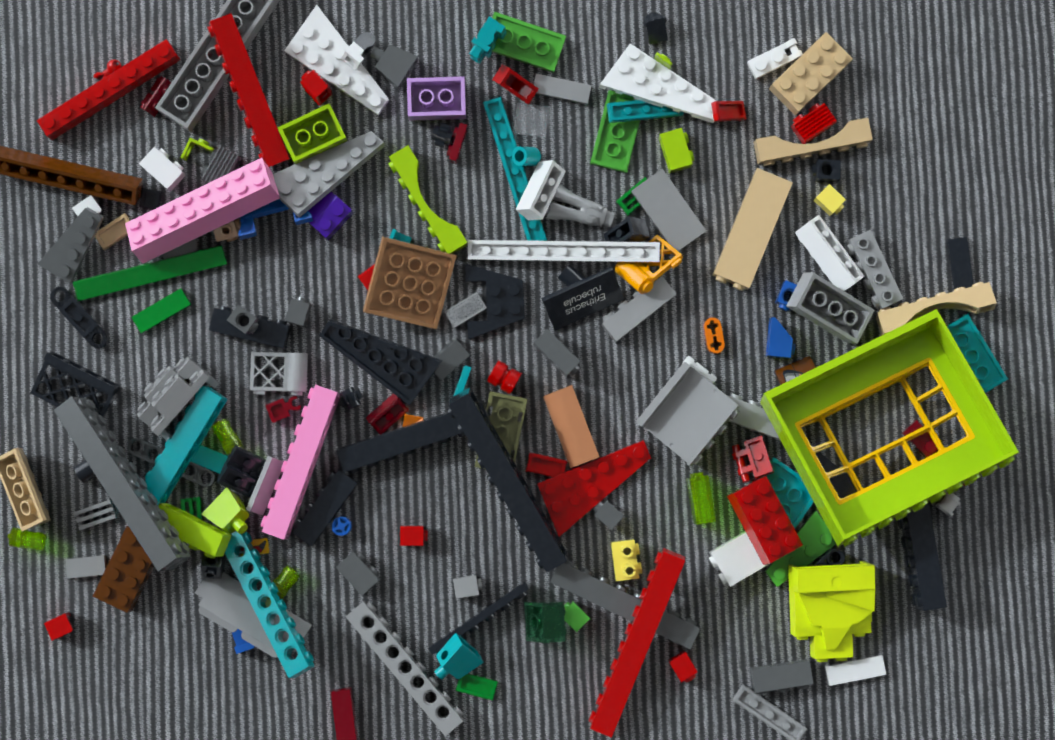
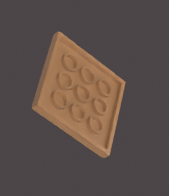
[363,236,457,329]

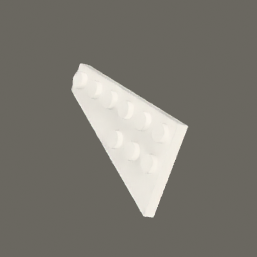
[284,5,389,116]

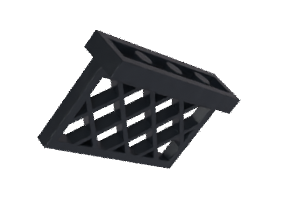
[30,351,120,418]

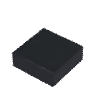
[139,188,162,210]

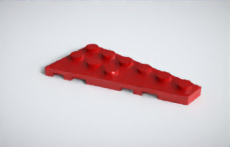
[537,440,651,537]

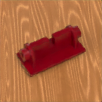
[140,76,171,117]

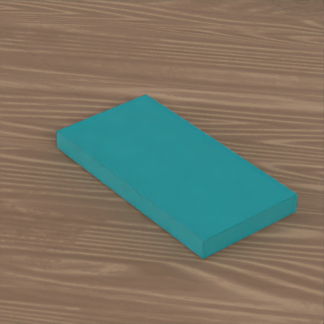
[947,314,1008,393]

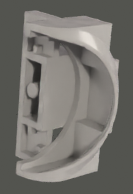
[137,356,219,440]

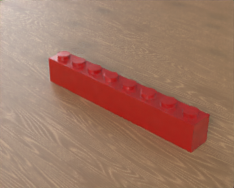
[207,13,290,167]
[37,39,181,140]

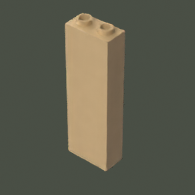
[712,168,793,291]

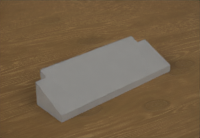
[195,572,312,658]

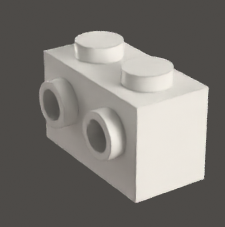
[139,147,186,192]

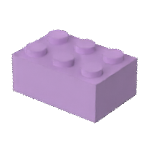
[407,77,466,121]

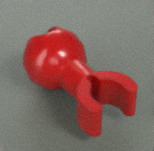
[93,59,122,79]

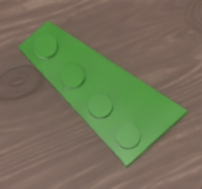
[765,510,836,587]

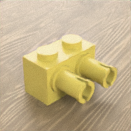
[611,539,642,581]

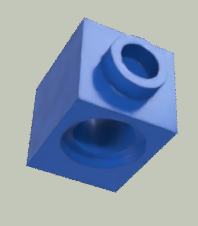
[775,280,797,312]

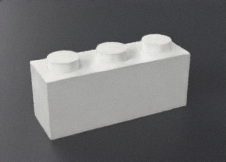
[516,160,566,220]

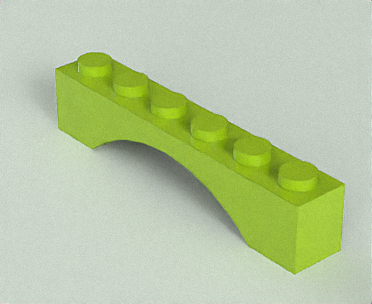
[388,145,468,254]

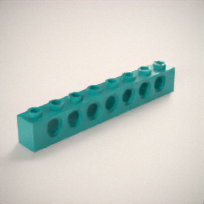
[225,531,315,678]

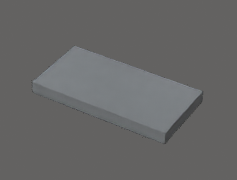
[631,169,706,251]

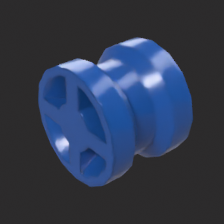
[332,516,352,536]

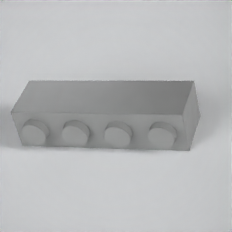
[602,276,676,343]
[727,393,781,441]

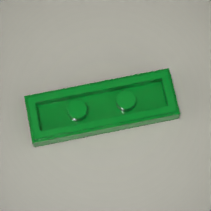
[131,288,191,334]

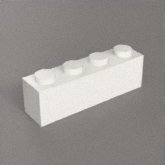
[795,215,865,291]

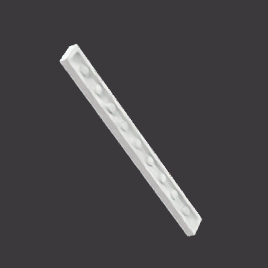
[468,240,660,262]

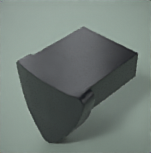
[644,12,668,44]

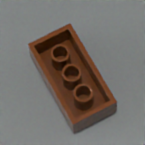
[92,526,154,613]

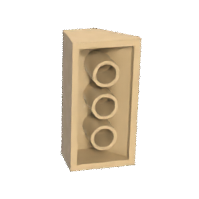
[0,447,51,531]

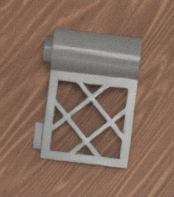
[250,352,308,396]

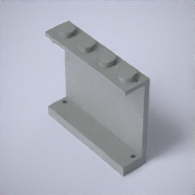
[636,362,740,466]

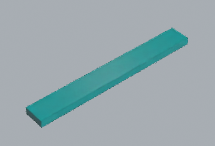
[483,97,547,241]

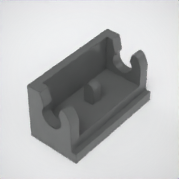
[434,338,470,381]

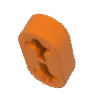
[703,318,725,354]

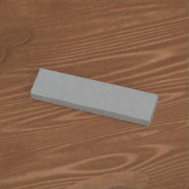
[732,684,807,740]

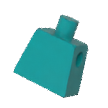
[434,633,484,680]

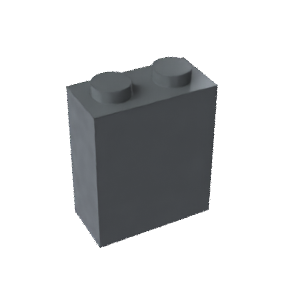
[533,329,580,377]

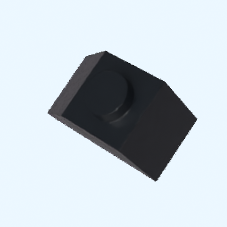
[604,216,650,242]

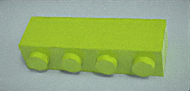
[158,503,232,559]

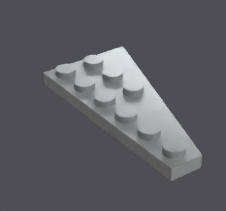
[273,131,385,218]

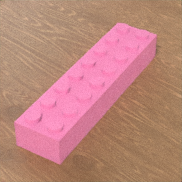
[125,158,280,263]
[261,384,341,540]

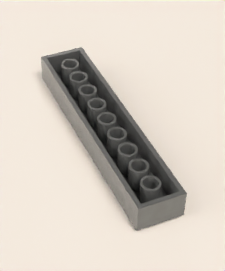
[54,397,191,571]

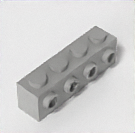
[846,230,903,310]

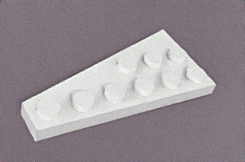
[599,44,716,123]

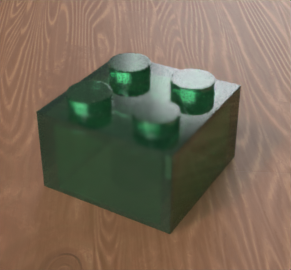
[524,600,566,643]

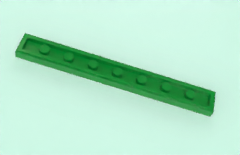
[73,245,227,301]

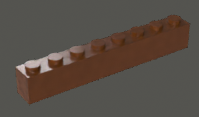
[0,146,143,205]

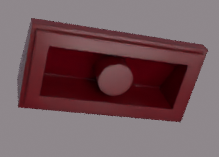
[366,393,409,434]

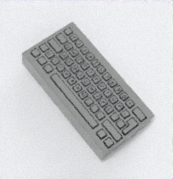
[445,292,487,328]

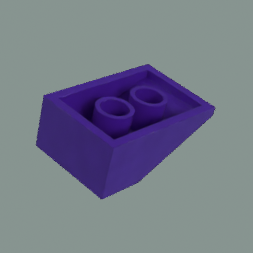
[308,192,354,241]

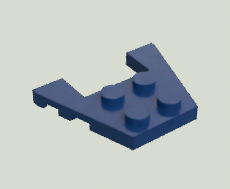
[238,199,313,240]

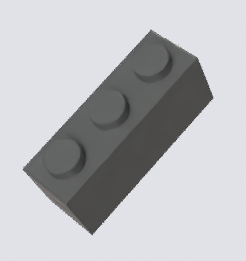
[750,659,813,695]

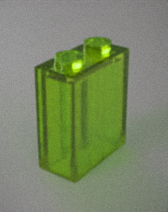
[686,472,716,525]

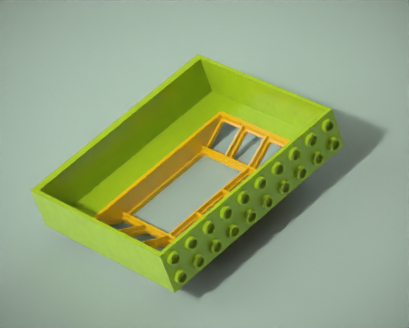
[760,309,1019,547]

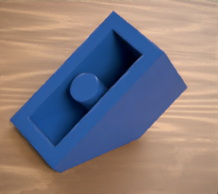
[765,317,795,359]

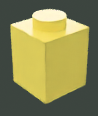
[813,184,846,216]

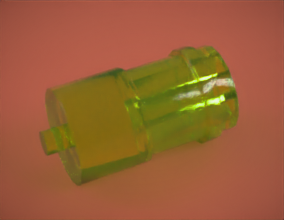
[211,418,243,455]
[7,527,47,551]
[269,565,300,599]

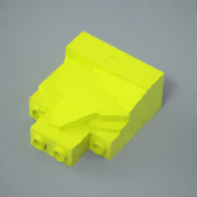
[788,561,875,662]

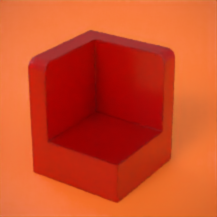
[44,612,73,641]

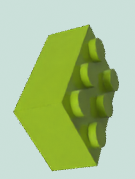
[278,103,348,164]

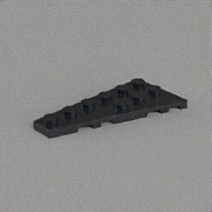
[319,319,443,406]

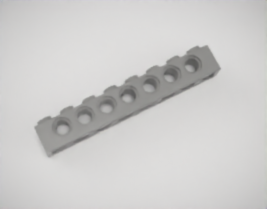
[345,601,464,736]

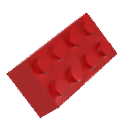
[727,476,803,565]

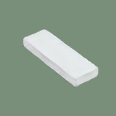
[825,655,886,686]

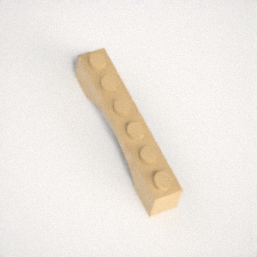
[754,118,873,166]
[876,282,997,336]

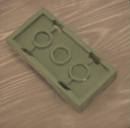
[475,391,528,469]

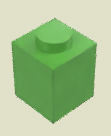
[560,601,590,632]

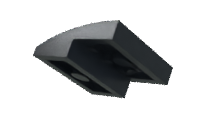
[217,445,266,497]

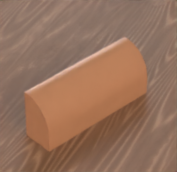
[543,385,599,468]

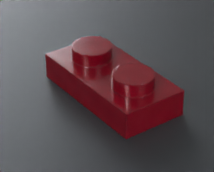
[446,123,468,164]
[902,420,938,458]

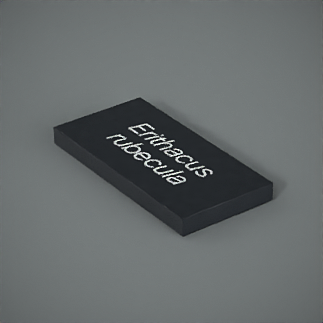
[541,267,624,331]

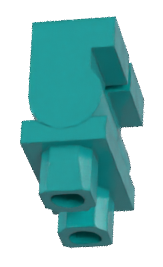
[469,16,507,64]

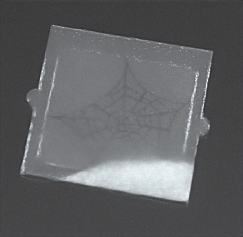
[513,103,550,138]

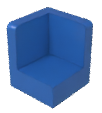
[232,629,255,654]

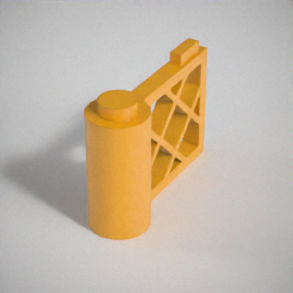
[615,235,683,294]

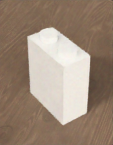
[709,532,769,587]

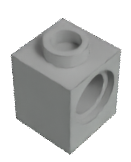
[453,575,482,599]

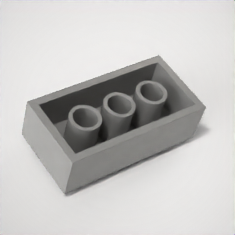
[786,272,875,344]

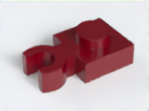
[265,396,302,423]

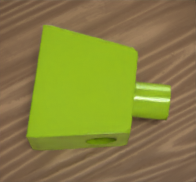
[202,487,249,534]

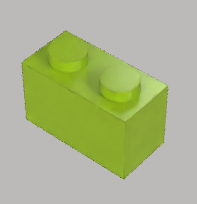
[658,128,695,174]

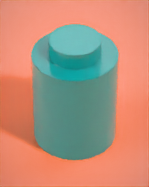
[512,147,541,166]

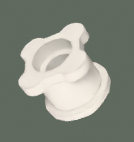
[935,493,961,517]

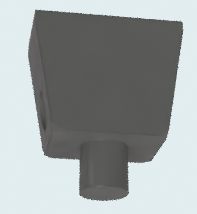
[370,45,419,91]

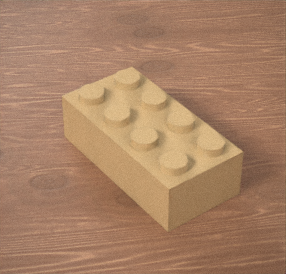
[769,32,853,116]

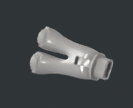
[546,184,615,227]

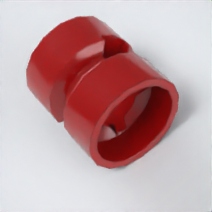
[487,360,522,395]

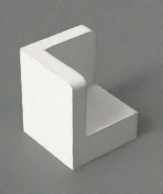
[72,195,102,216]

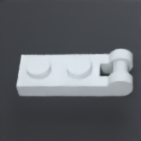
[747,38,803,79]

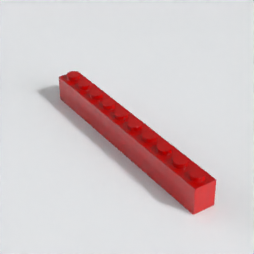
[588,548,685,738]

